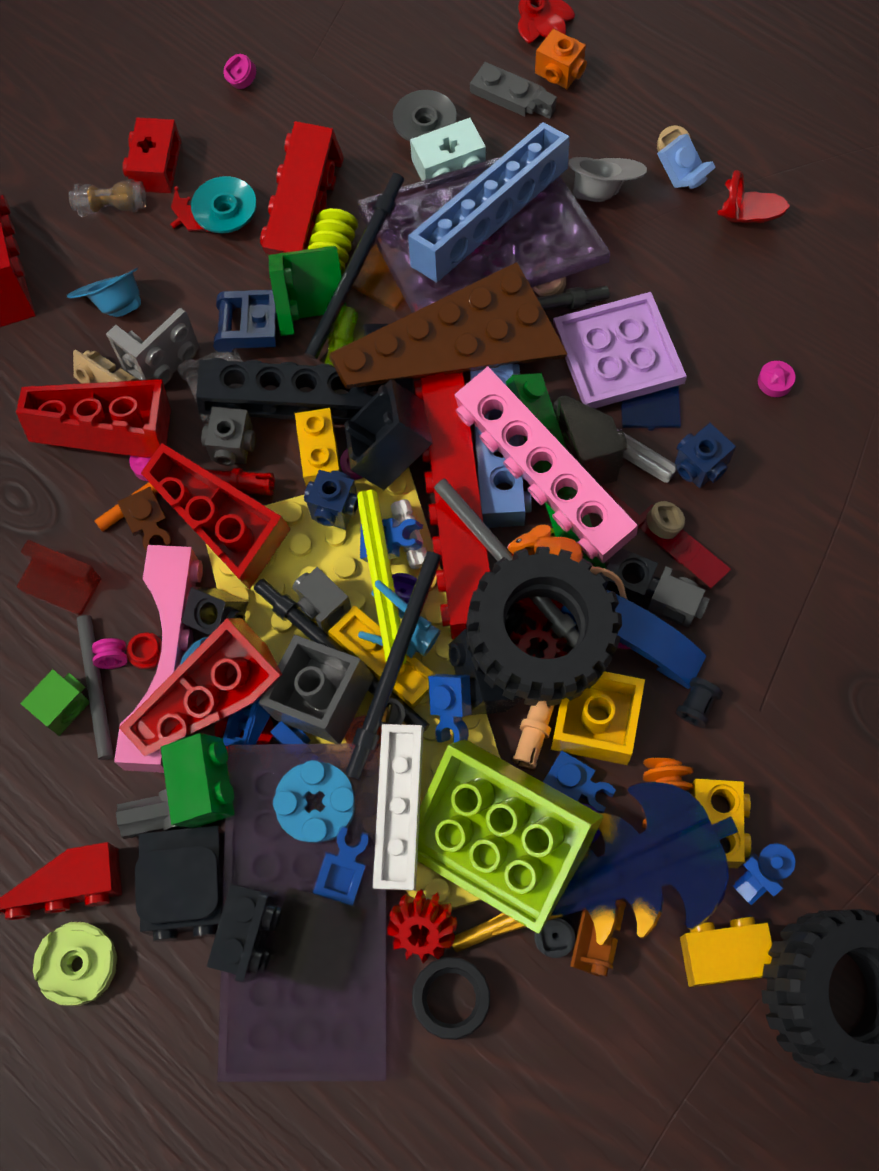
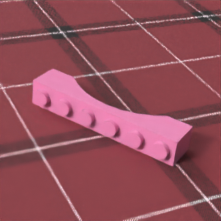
[114,545,203,773]

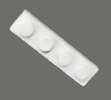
[373,724,424,891]

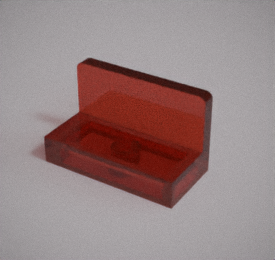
[17,540,102,616]

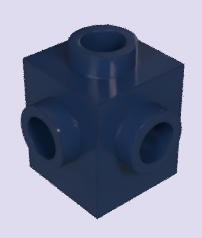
[675,423,736,488]
[304,470,358,530]

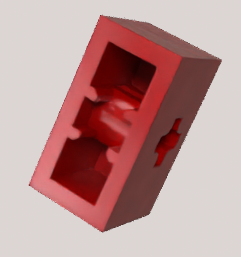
[123,117,181,193]

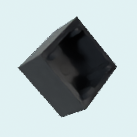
[344,379,433,490]

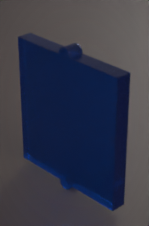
[621,385,681,431]

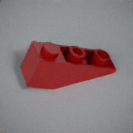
[0,842,122,920]

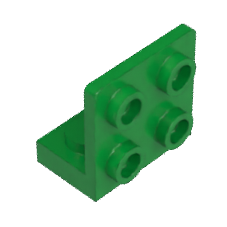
[268,246,346,336]

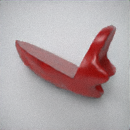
[717,170,790,223]

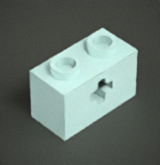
[410,118,486,190]

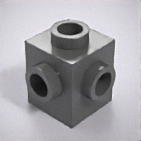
[201,407,255,466]

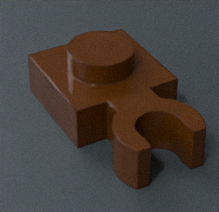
[117,487,172,552]

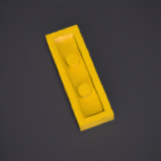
[328,605,435,709]

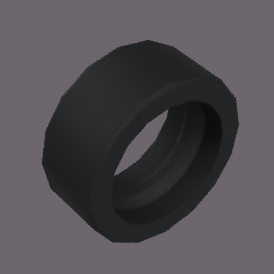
[412,957,490,1040]

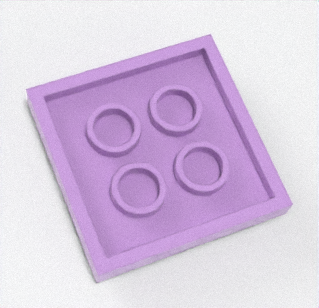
[553,292,687,410]

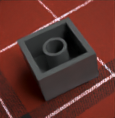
[259,634,374,745]

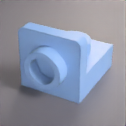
[657,134,716,189]

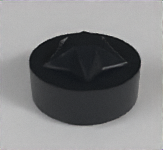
[534,914,577,958]

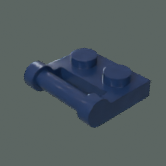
[213,290,277,354]

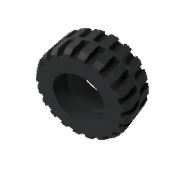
[466,547,622,706]
[761,909,879,1083]

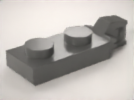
[470,62,557,119]

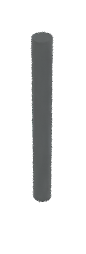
[76,615,114,760]

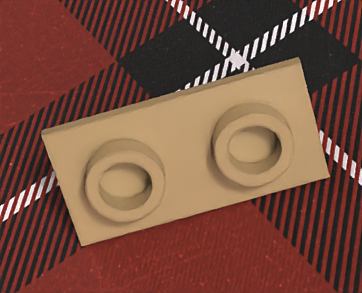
[73,350,139,384]

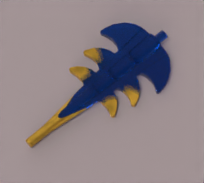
[452,782,738,952]

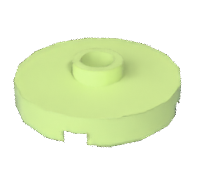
[33,922,117,1006]

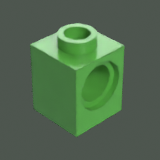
[20,669,89,736]

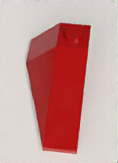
[119,618,282,756]

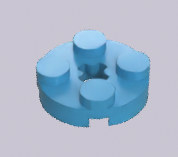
[273,760,355,843]

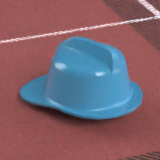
[67,267,141,317]

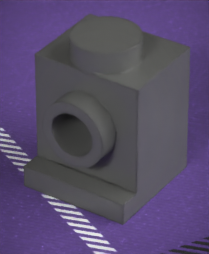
[647,566,710,628]
[292,567,351,633]

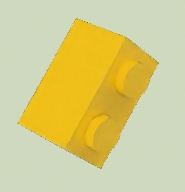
[680,917,772,987]

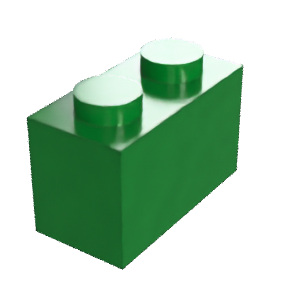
[161,733,235,828]

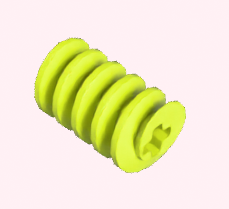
[307,208,358,275]

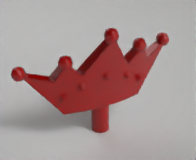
[170,186,210,232]

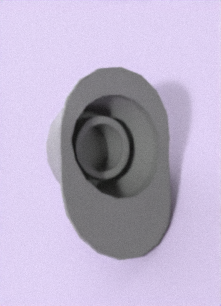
[568,157,647,202]

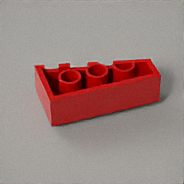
[260,121,344,258]
[0,195,36,327]
[16,379,171,458]
[141,443,291,590]

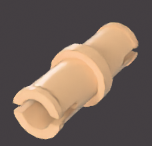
[512,701,555,769]

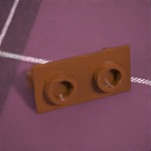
[570,885,627,977]

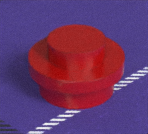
[126,632,162,669]

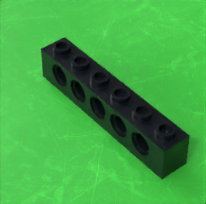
[196,358,413,422]

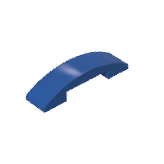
[560,590,706,689]

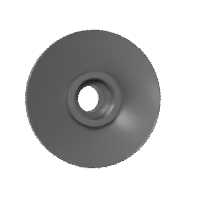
[393,90,457,141]

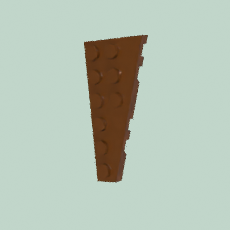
[329,262,568,389]

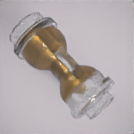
[69,178,146,217]

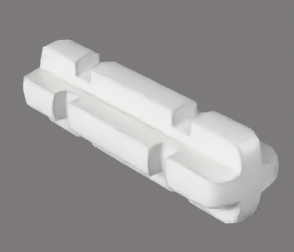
[391,499,427,569]

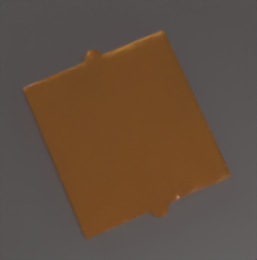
[352,242,423,311]

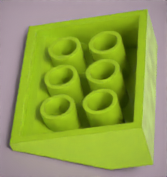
[417,739,604,934]

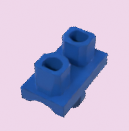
[733,843,796,905]

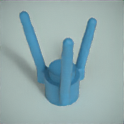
[358,580,441,658]

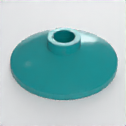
[191,176,257,233]

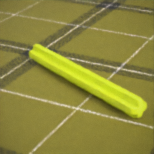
[357,489,407,665]

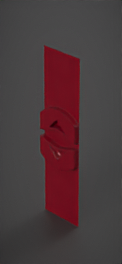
[639,504,731,588]

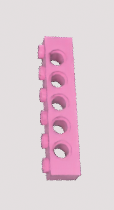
[454,366,638,564]

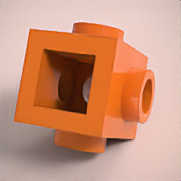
[535,29,587,89]

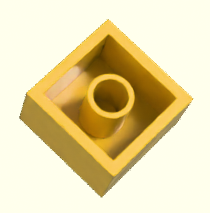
[551,671,645,765]

